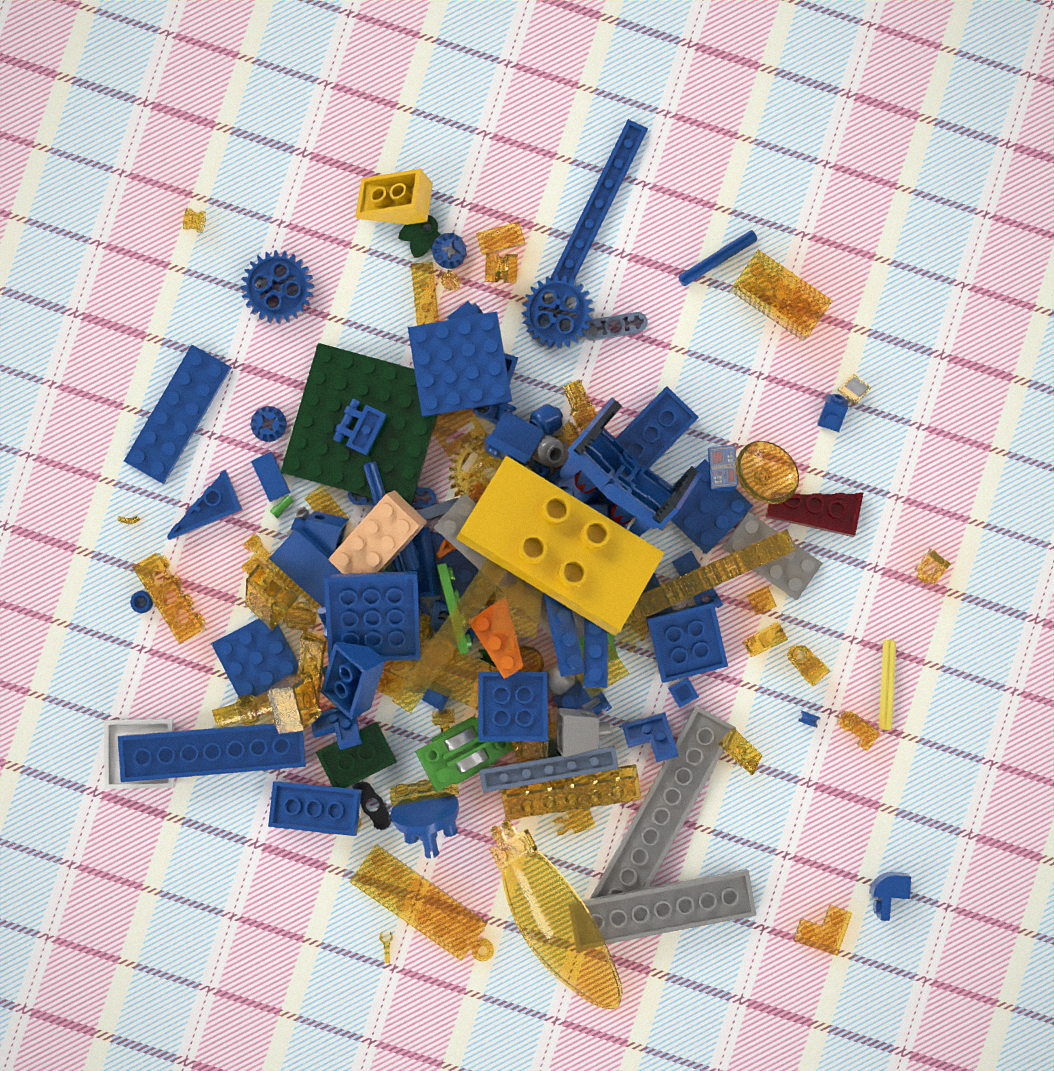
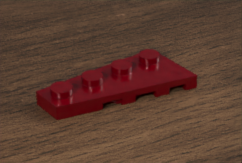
[765,493,864,537]

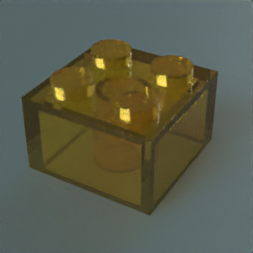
[267,672,322,734]

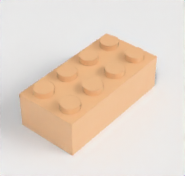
[328,490,427,574]

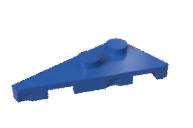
[167,470,243,540]

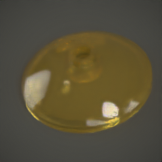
[735,441,799,504]

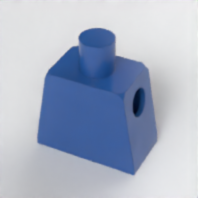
[291,511,349,556]

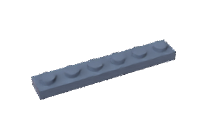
[479,746,619,793]

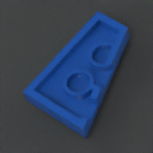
[413,527,440,597]

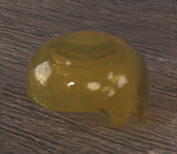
[517,645,544,672]

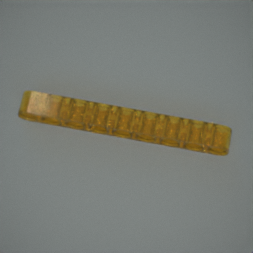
[622,529,796,628]

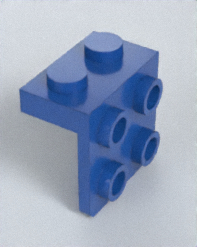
[483,411,544,467]

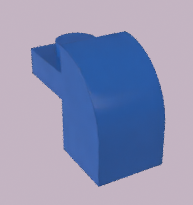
[869,872,911,921]

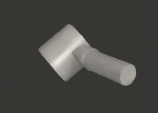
[287,506,310,536]

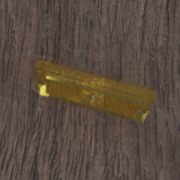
[718,727,762,775]

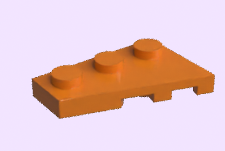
[468,596,525,679]

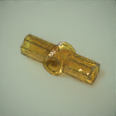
[562,379,597,433]
[212,691,284,729]

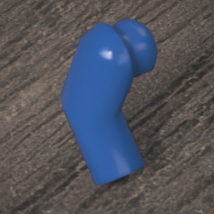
[528,456,550,478]

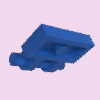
[333,399,387,456]

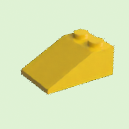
[355,168,433,225]

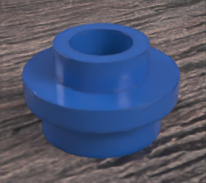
[130,591,154,613]

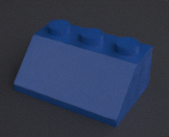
[320,642,386,720]

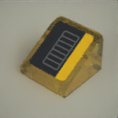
[838,374,872,406]

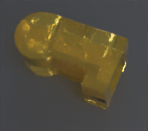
[742,621,788,658]
[836,711,881,751]

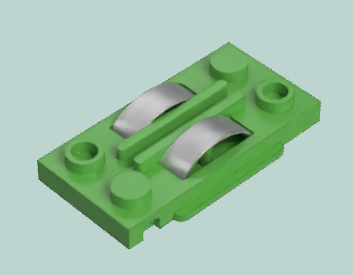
[415,716,516,792]

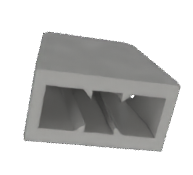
[557,708,611,757]

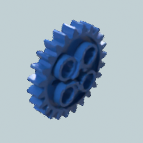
[240,250,315,324]
[521,275,595,349]

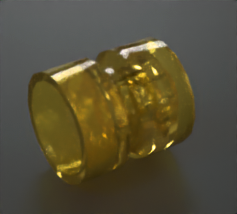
[485,253,518,284]

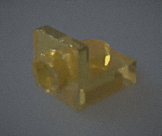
[512,741,548,757]

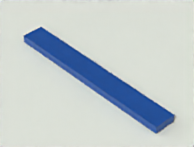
[550,119,648,283]

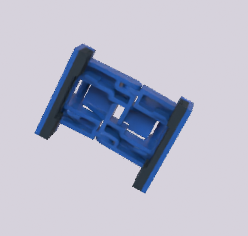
[560,397,702,537]

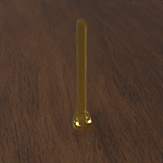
[243,533,322,610]

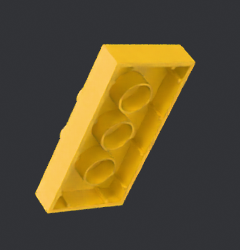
[455,456,665,635]

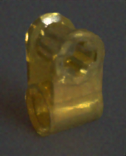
[787,645,830,687]

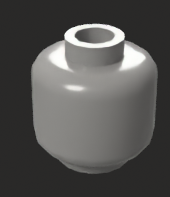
[532,435,564,467]
[544,662,576,696]

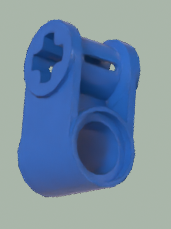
[472,403,517,425]

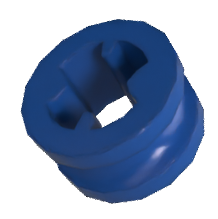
[798,710,821,728]

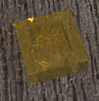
[746,586,777,615]

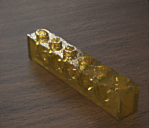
[501,764,642,820]

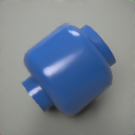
[529,404,563,436]

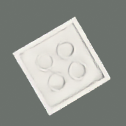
[104,719,175,789]

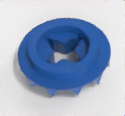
[432,233,467,269]
[250,406,287,442]

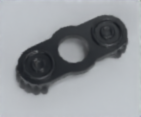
[353,781,392,830]

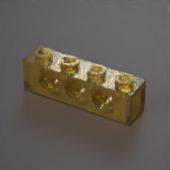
[132,552,207,644]

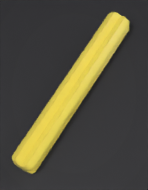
[879,640,896,730]

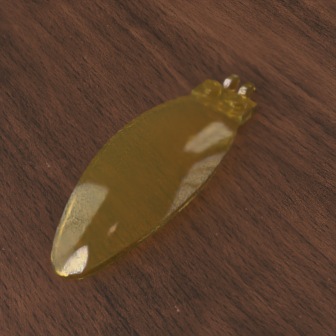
[489,819,623,1010]

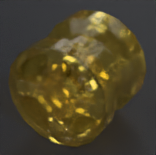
[183,208,206,233]

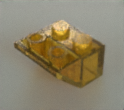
[245,562,301,630]

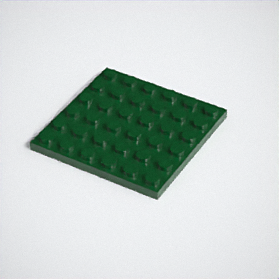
[281,343,438,507]

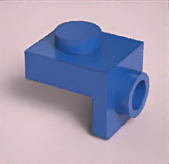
[817,394,848,432]

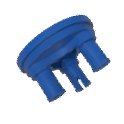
[390,790,459,859]

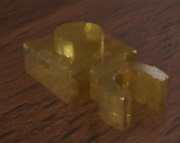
[618,610,649,653]
[553,805,596,835]

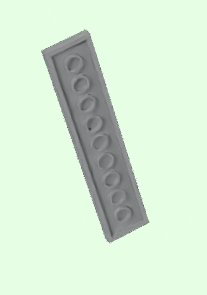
[589,705,736,899]

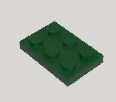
[315,721,397,788]

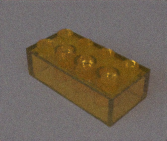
[730,249,833,342]

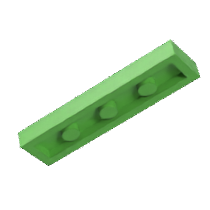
[437,563,472,655]

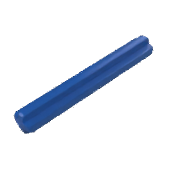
[678,230,758,286]

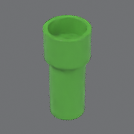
[270,495,294,519]

